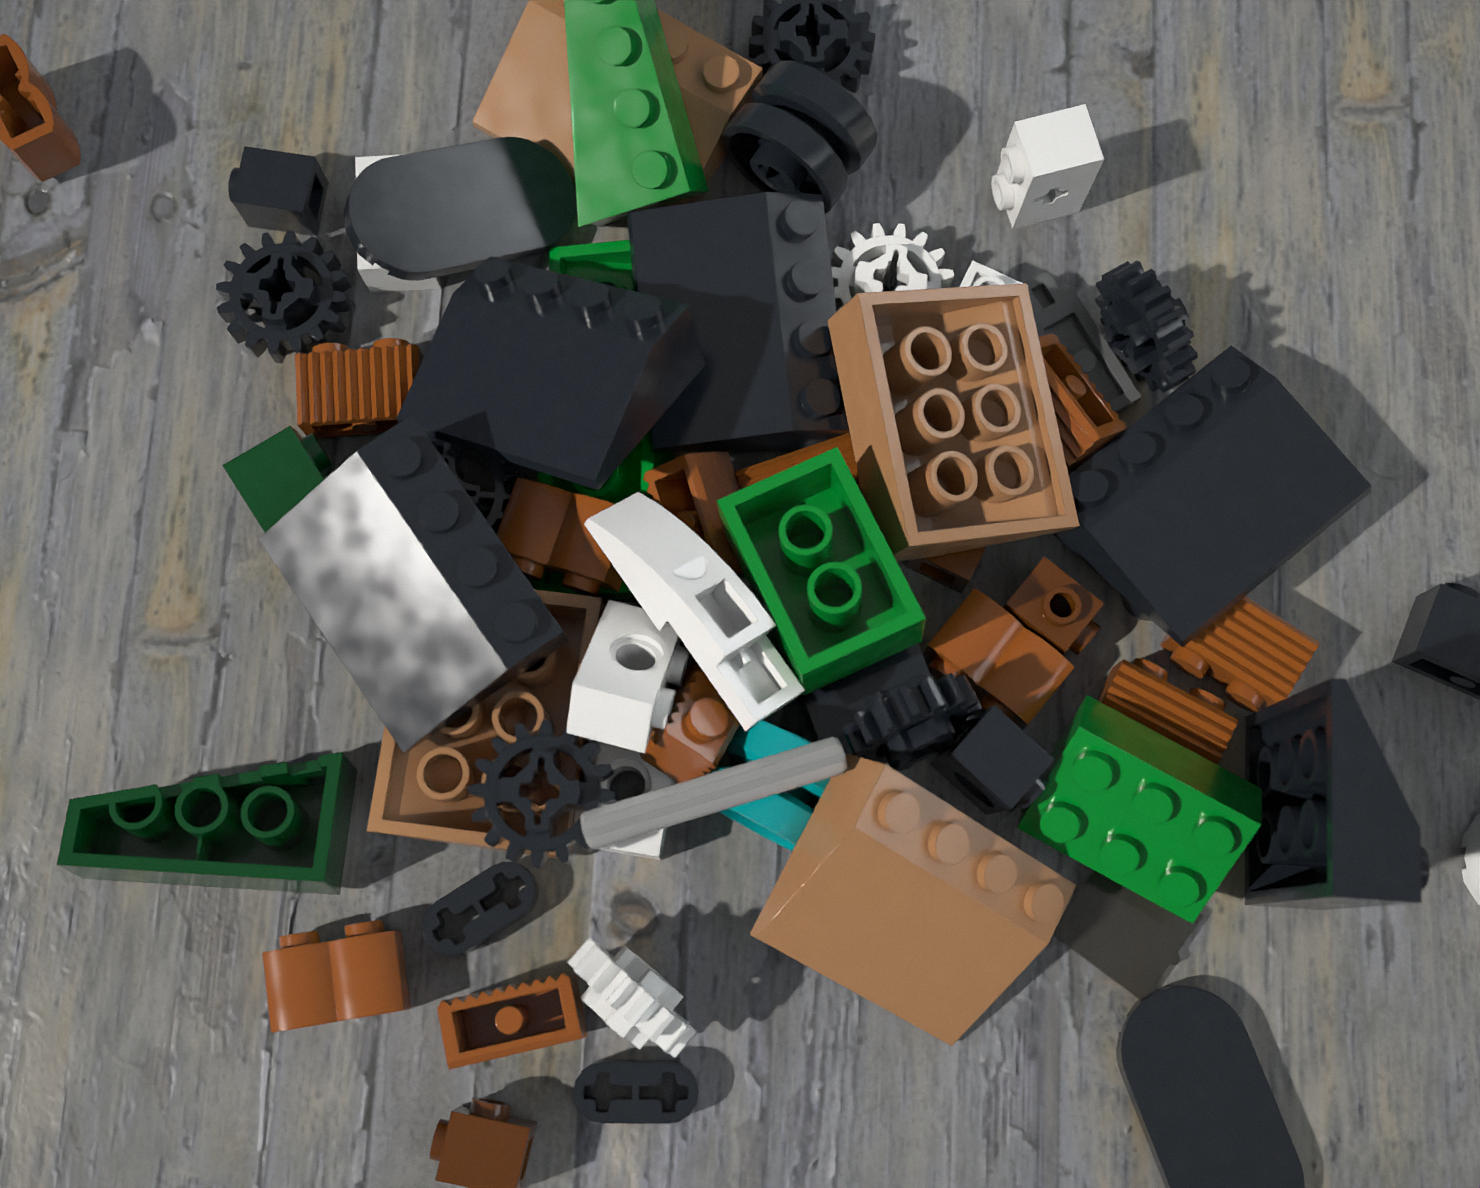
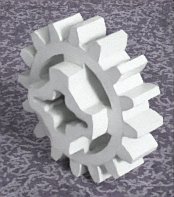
[831,223,954,311]
[567,937,696,1058]

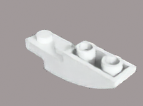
[584,492,805,731]

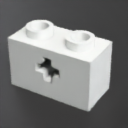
[992,104,1104,229]

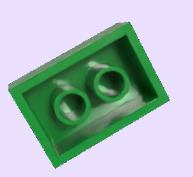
[717,447,926,696]
[1017,695,1262,924]

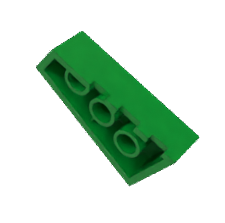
[564,0,709,227]

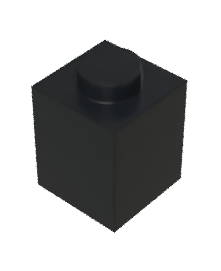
[228,146,329,237]

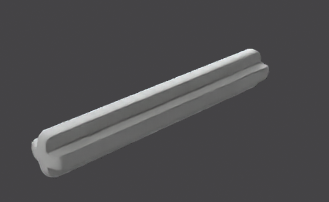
[580,737,847,849]

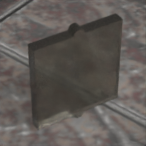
[1053,870,1203,1000]

